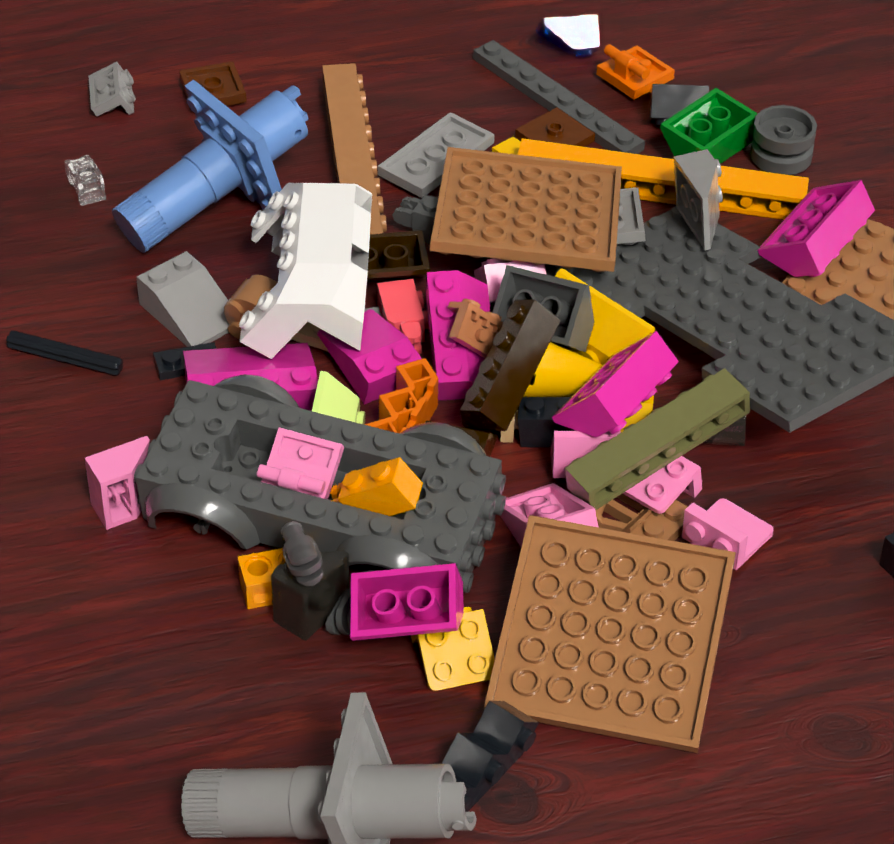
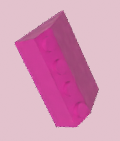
[183,343,318,411]

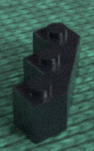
[442,700,539,812]

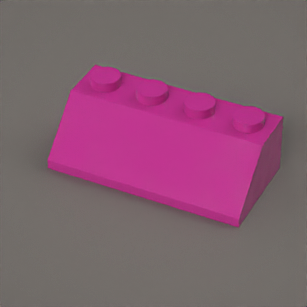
[757,180,875,277]
[426,270,490,400]
[551,331,679,437]

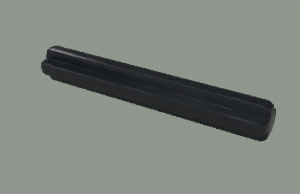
[6,330,123,376]

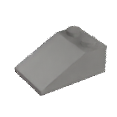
[674,149,723,250]
[137,251,230,347]

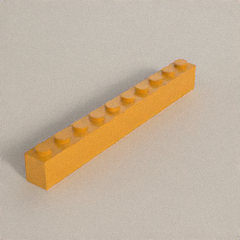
[517,138,809,220]

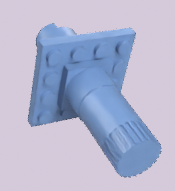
[112,80,309,253]

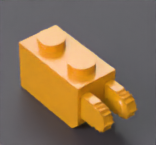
[330,457,423,516]

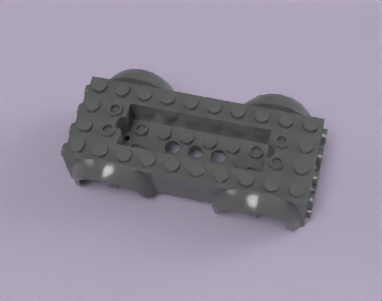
[134,374,506,593]

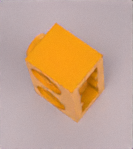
[238,548,315,609]

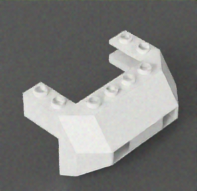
[239,183,372,359]

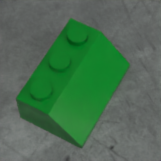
[660,88,758,164]

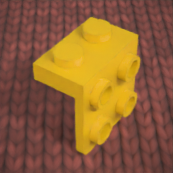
[411,607,495,692]

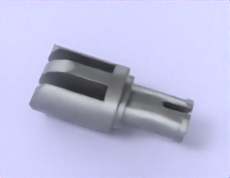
[281,521,323,586]

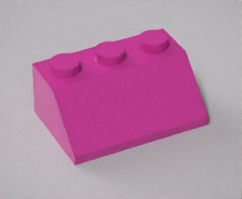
[350,563,464,641]

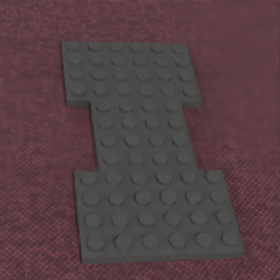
[546,206,894,433]

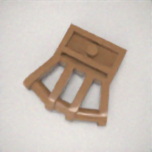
[595,493,688,541]

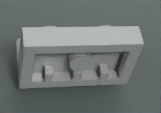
[88,61,136,116]

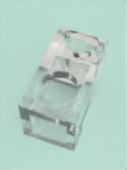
[65,155,107,206]

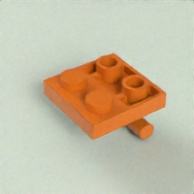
[596,44,675,100]

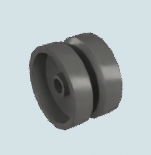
[750,105,817,175]

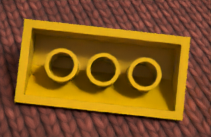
[555,268,655,365]

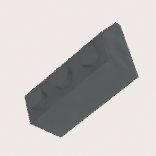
[492,265,594,353]

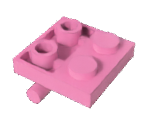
[257,428,344,500]

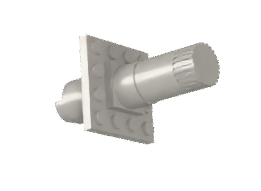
[181,692,477,844]

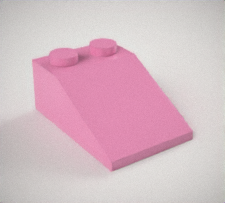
[501,483,598,547]

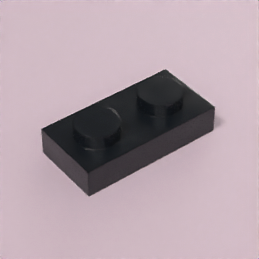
[153,342,217,380]

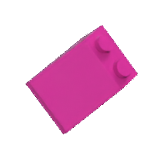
[317,309,422,405]

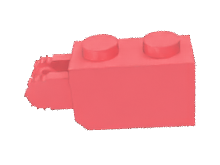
[377,279,429,355]

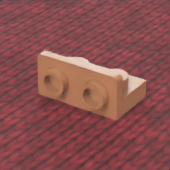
[448,299,503,359]

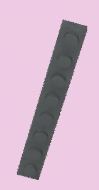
[473,40,645,154]

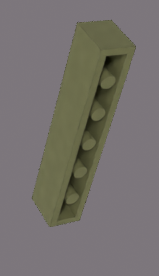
[565,368,750,510]

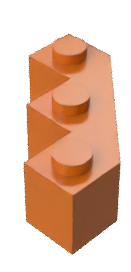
[364,358,438,433]

